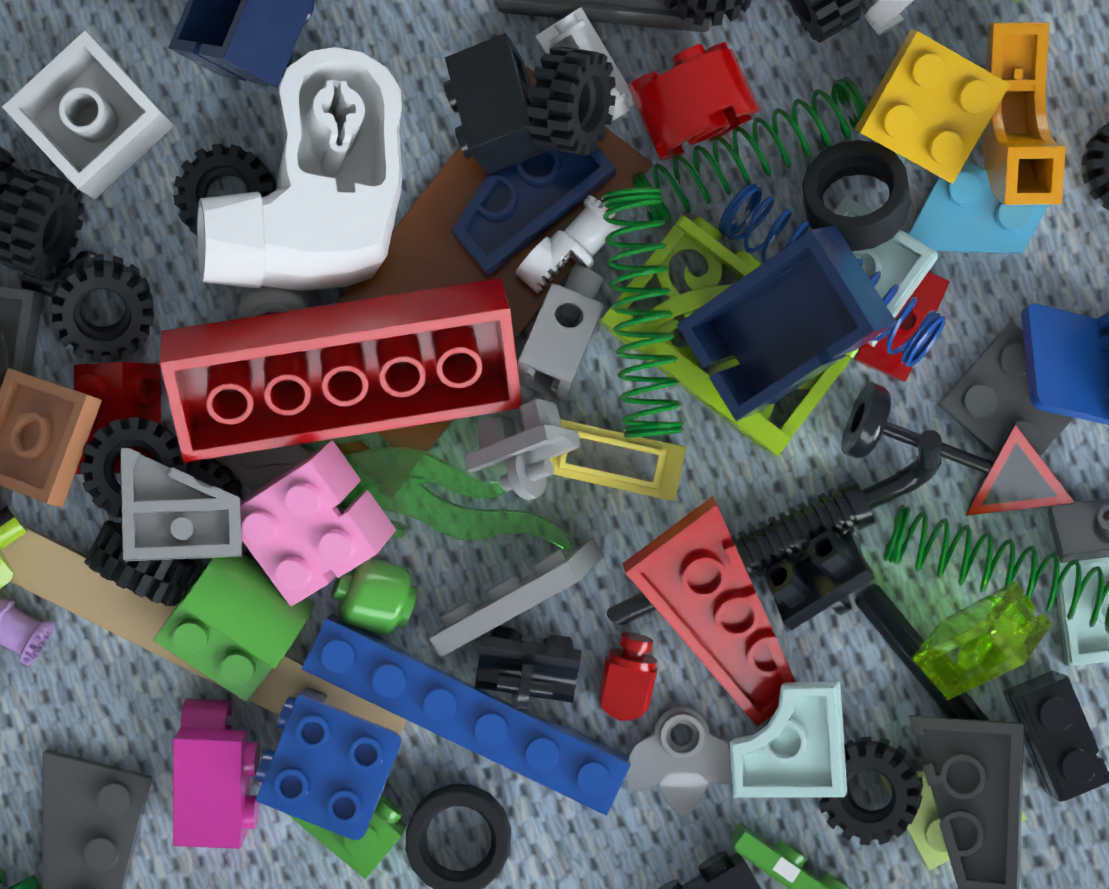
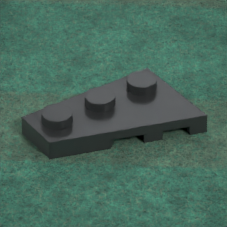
[908,715,1025,889]

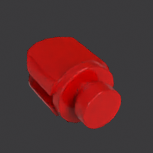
[598,632,658,721]

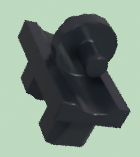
[764,530,875,630]
[475,626,582,711]

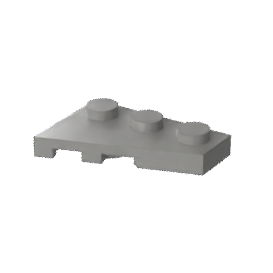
[429,537,604,658]

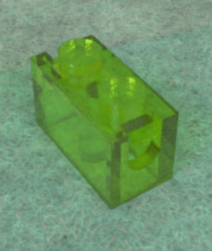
[912,581,1052,700]

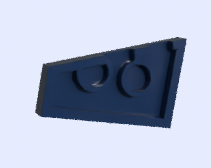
[452,148,617,277]

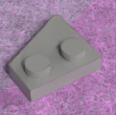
[121,448,242,561]

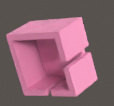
[240,440,396,607]

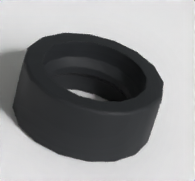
[802,140,910,251]
[405,784,511,889]

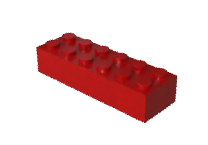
[160,278,522,463]

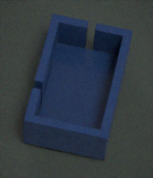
[168,0,314,88]
[676,225,897,421]

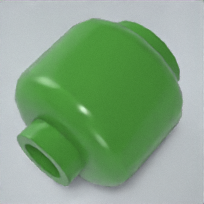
[331,557,418,635]

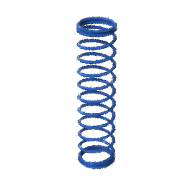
[719,184,945,367]

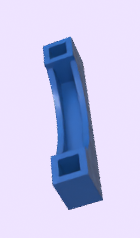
[301,614,631,816]

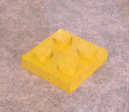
[854,29,1011,184]

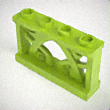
[600,215,859,457]

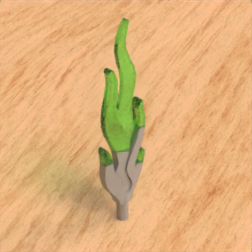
[176,433,573,552]

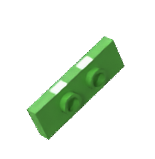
[729,822,852,889]

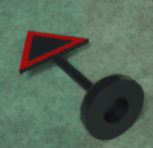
[841,381,1075,516]

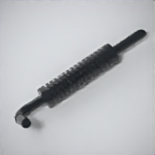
[607,430,942,625]

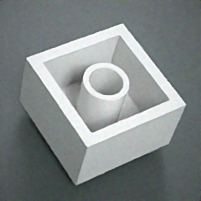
[2,30,175,199]

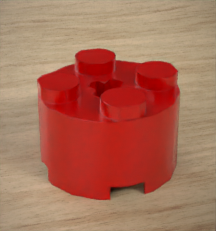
[628,42,761,160]

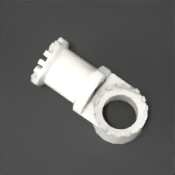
[515,195,625,294]

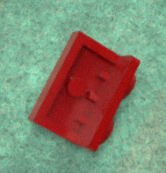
[74,362,162,474]

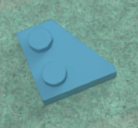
[907,161,1049,254]

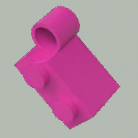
[173,698,260,849]

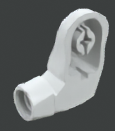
[197,47,402,291]

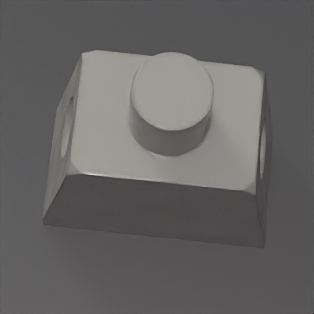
[517,266,604,403]

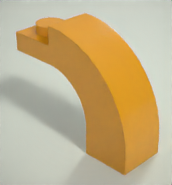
[982,22,1066,205]

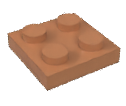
[0,368,102,508]

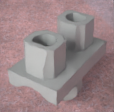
[465,399,581,500]

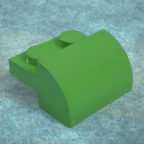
[153,553,315,702]

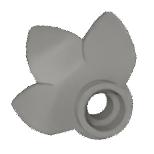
[626,706,732,817]

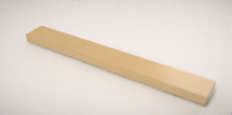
[2,525,407,735]

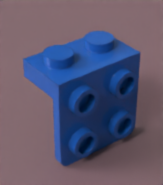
[1021,303,1109,425]
[255,687,401,840]

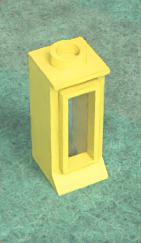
[549,419,687,502]

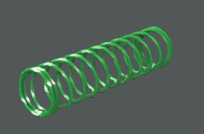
[632,77,867,229]
[601,187,684,438]
[883,504,1109,633]

